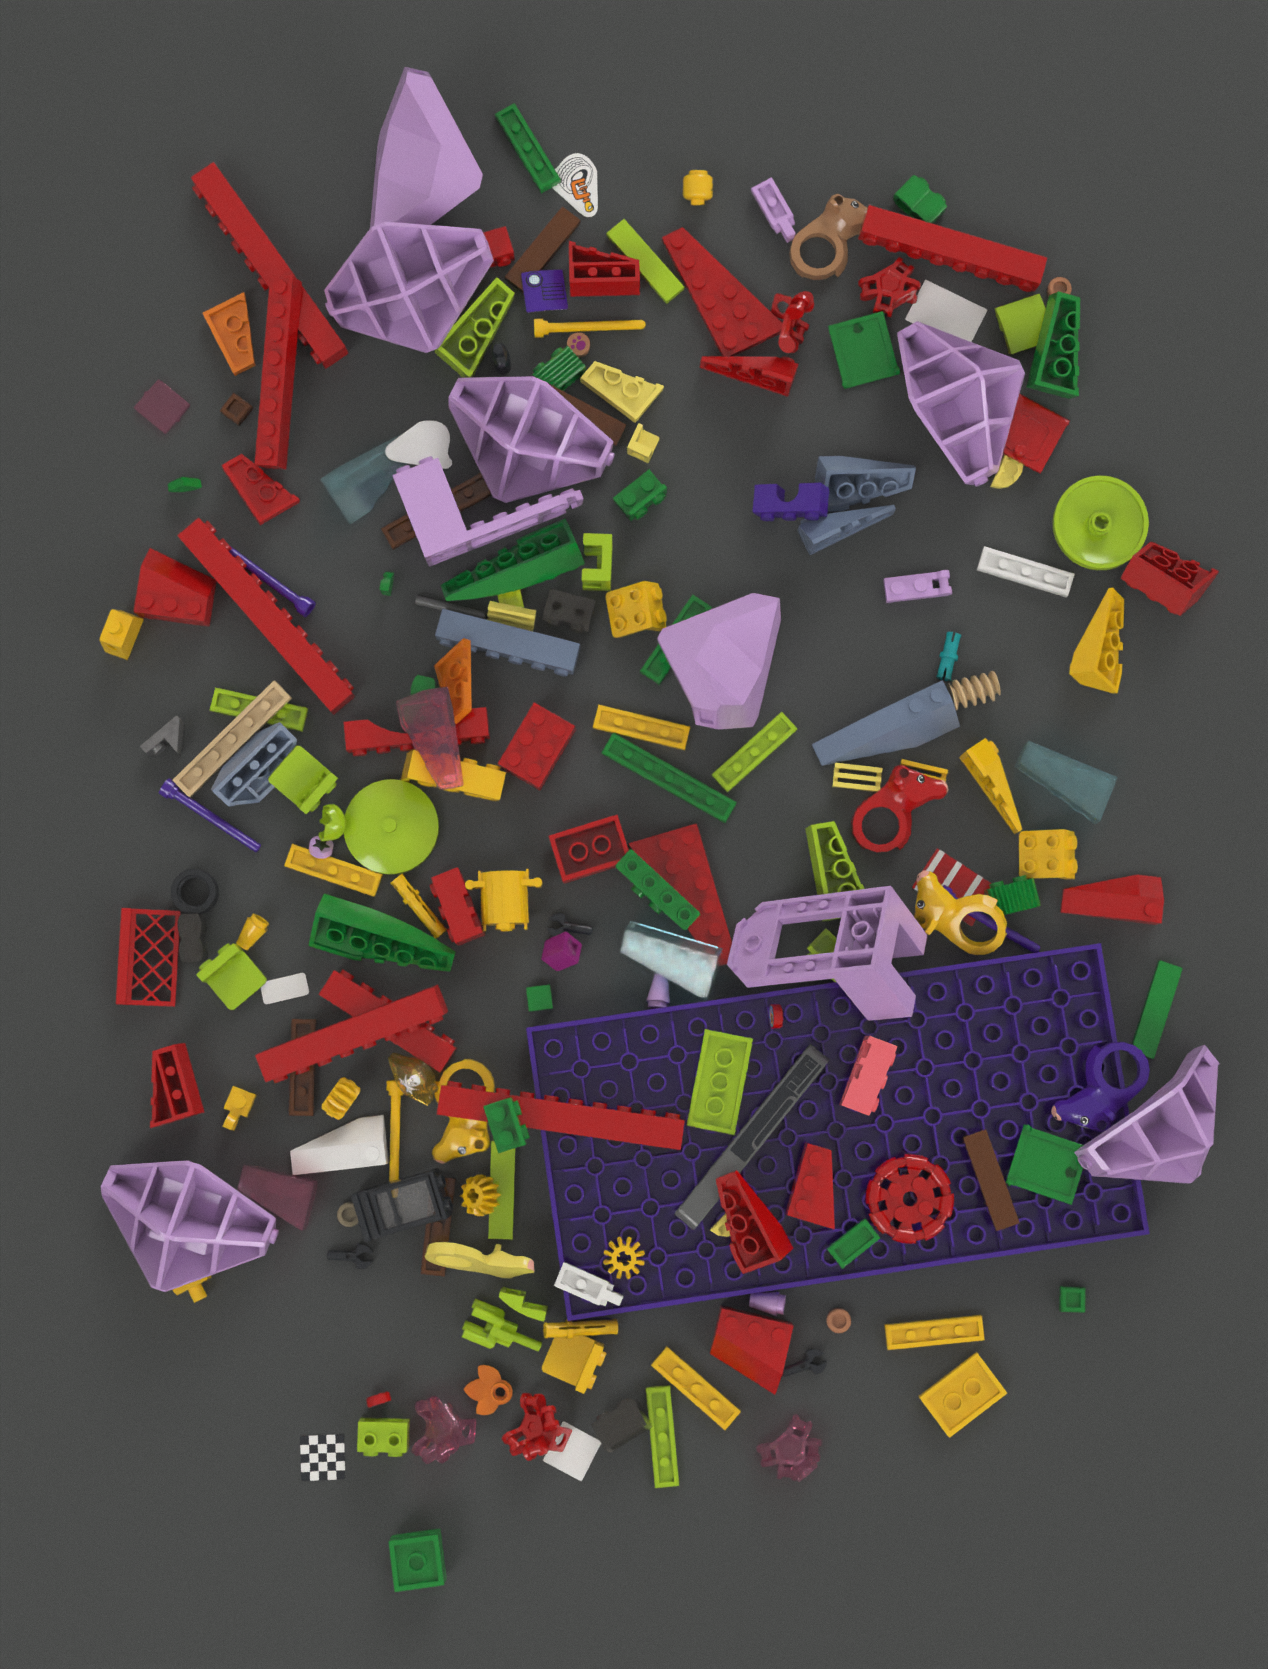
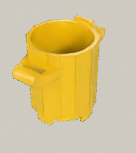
[465,869,543,932]

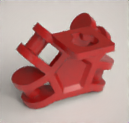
[858,257,921,317]
[771,291,815,353]
[502,1393,572,1461]

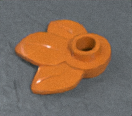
[464,1365,513,1415]

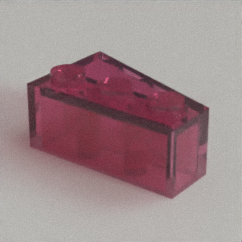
[237,1164,318,1231]

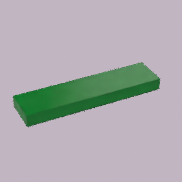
[495,103,561,194]
[640,594,712,685]
[1131,960,1183,1059]

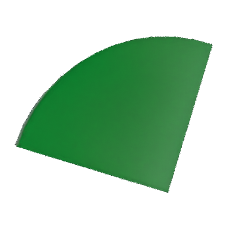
[168,477,202,492]
[379,572,394,596]

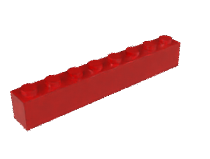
[858,205,1047,292]
[255,274,302,470]
[255,984,448,1083]

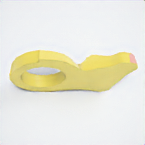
[425,1242,534,1279]

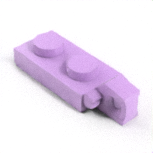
[751,177,796,243]

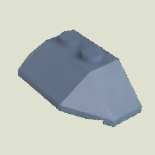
[211,722,297,807]

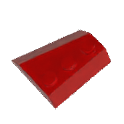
[1121,542,1219,616]
[134,548,217,627]
[710,1305,793,1395]

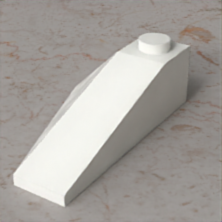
[290,1115,389,1175]

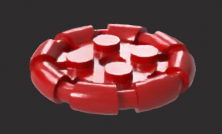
[865,1154,954,1244]

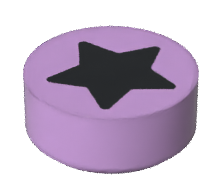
[309,836,333,859]

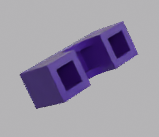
[753,483,829,521]

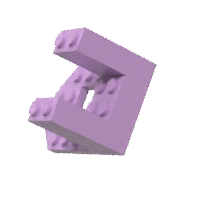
[392,456,583,567]
[727,886,927,1021]

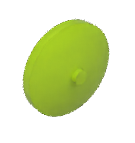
[1053,476,1149,570]
[344,779,439,875]

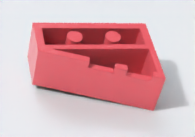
[839,1036,898,1116]

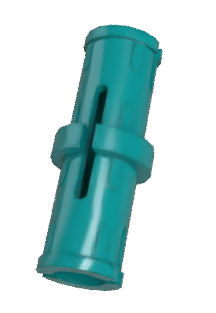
[936,632,961,681]

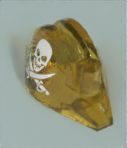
[388,1053,438,1106]

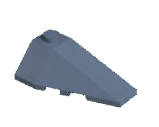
[797,505,896,555]

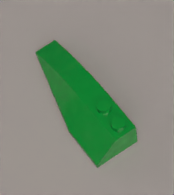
[441,518,585,601]
[308,894,456,972]

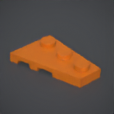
[203,292,256,376]
[434,638,472,724]

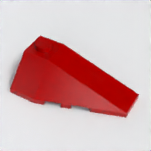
[1060,874,1164,925]
[716,1170,794,1274]

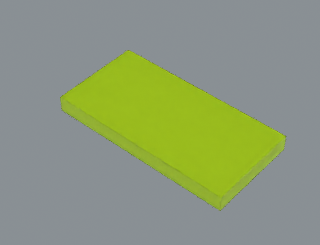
[686,1029,753,1135]

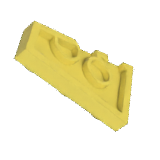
[580,361,664,423]

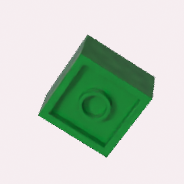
[388,1528,447,1592]

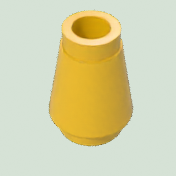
[236,913,269,950]

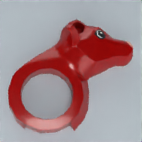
[851,764,949,852]

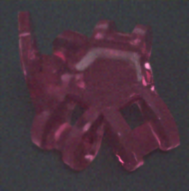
[411,1396,476,1464]
[756,1414,822,1482]

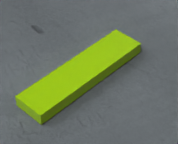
[606,219,684,304]
[210,687,308,732]
[711,712,797,793]
[488,1141,516,1239]
[646,1385,679,1488]

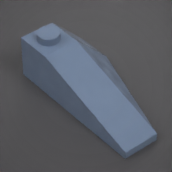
[815,456,916,512]

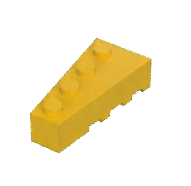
[401,747,506,801]

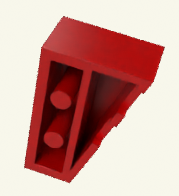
[569,241,640,297]
[429,867,485,946]
[150,1043,205,1128]
[785,1142,835,1230]

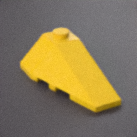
[959,738,1022,834]

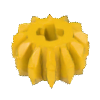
[322,1077,360,1120]
[459,1174,501,1217]
[603,1237,645,1279]

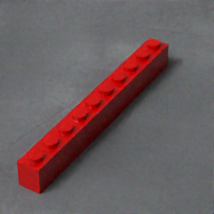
[191,162,348,369]
[177,518,355,715]
[437,1081,685,1150]

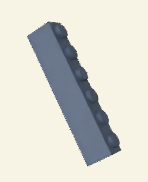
[435,608,581,677]

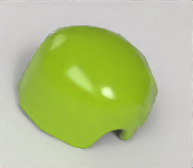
[318,804,346,841]

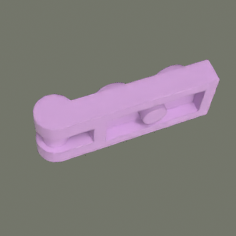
[883,570,952,603]

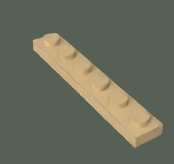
[173,680,292,797]

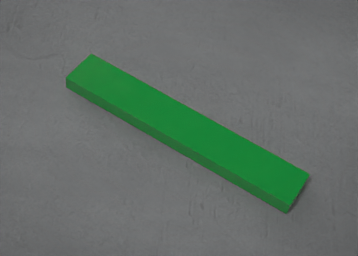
[601,733,737,823]

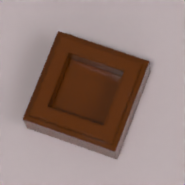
[220,392,253,426]

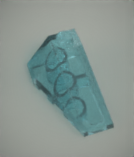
[320,434,407,524]

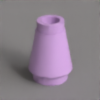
[646,974,670,1009]
[749,1292,786,1316]

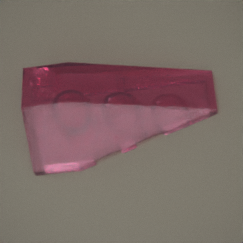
[396,687,464,790]

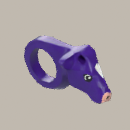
[1051,1042,1150,1134]

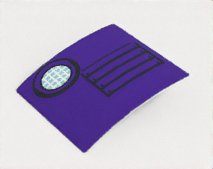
[521,270,568,313]

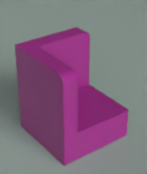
[541,932,582,971]

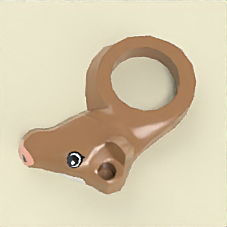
[789,194,868,280]

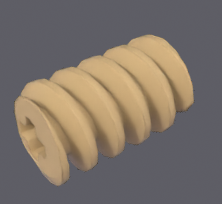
[947,671,1001,710]

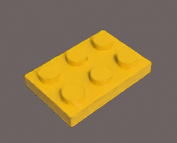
[918,1352,1007,1438]

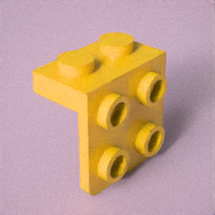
[606,581,667,638]
[1019,829,1078,880]
[542,1329,606,1394]

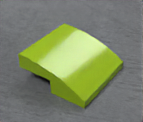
[994,294,1046,354]
[499,1287,548,1322]

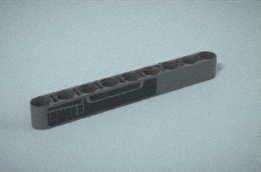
[674,1044,830,1230]

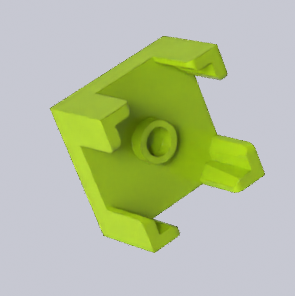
[582,533,613,591]

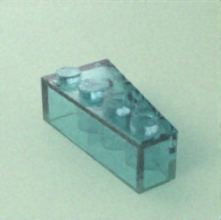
[1015,741,1118,824]
[620,921,723,1001]

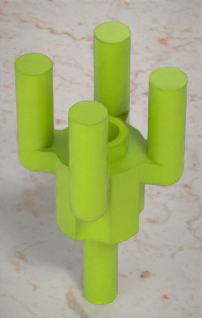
[461,1298,542,1351]

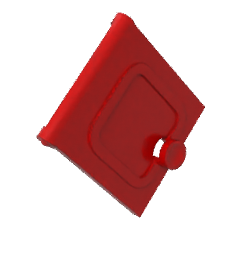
[1003,394,1070,474]

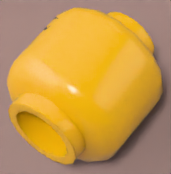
[683,170,713,206]

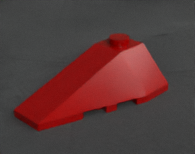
[700,356,798,397]

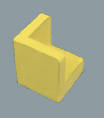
[627,423,659,463]

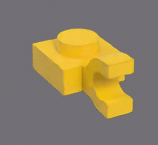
[222,1086,256,1131]

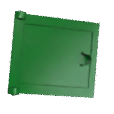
[828,311,900,389]
[1006,1125,1083,1205]

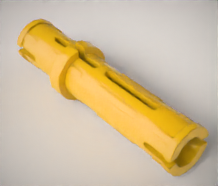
[391,874,447,939]
[543,1319,618,1339]

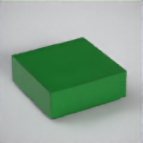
[526,985,553,1012]
[1059,1286,1086,1313]

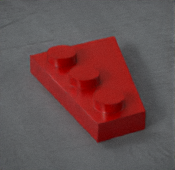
[222,454,300,525]

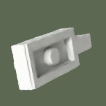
[554,1262,623,1306]

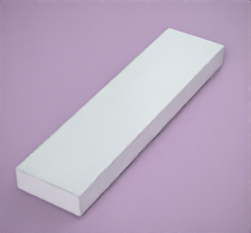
[977,546,1074,597]

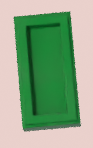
[826,1218,880,1269]

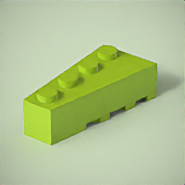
[435,277,514,378]
[805,821,865,922]

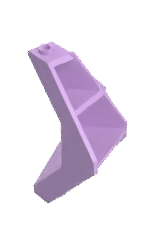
[370,67,483,228]
[324,222,494,353]
[897,321,1025,487]
[449,376,615,503]
[657,593,781,729]
[1074,1045,1220,1184]
[101,1160,279,1292]

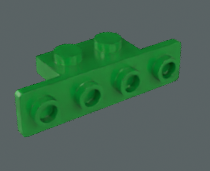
[615,849,700,930]

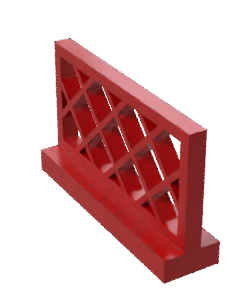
[116,908,181,1007]

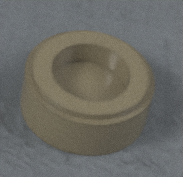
[337,1202,359,1227]

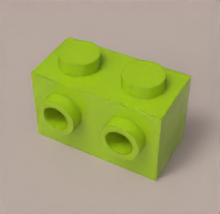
[357,1418,410,1457]

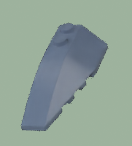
[812,680,960,766]

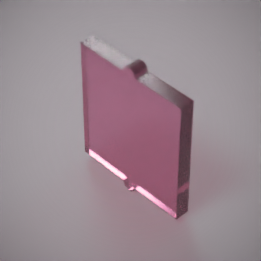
[134,379,190,434]

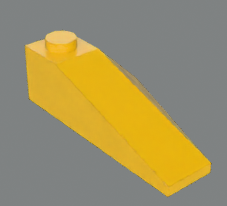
[1069,588,1124,694]

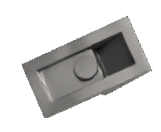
[140,715,184,756]

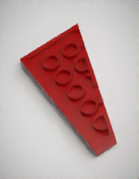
[662,227,783,356]
[628,824,732,968]

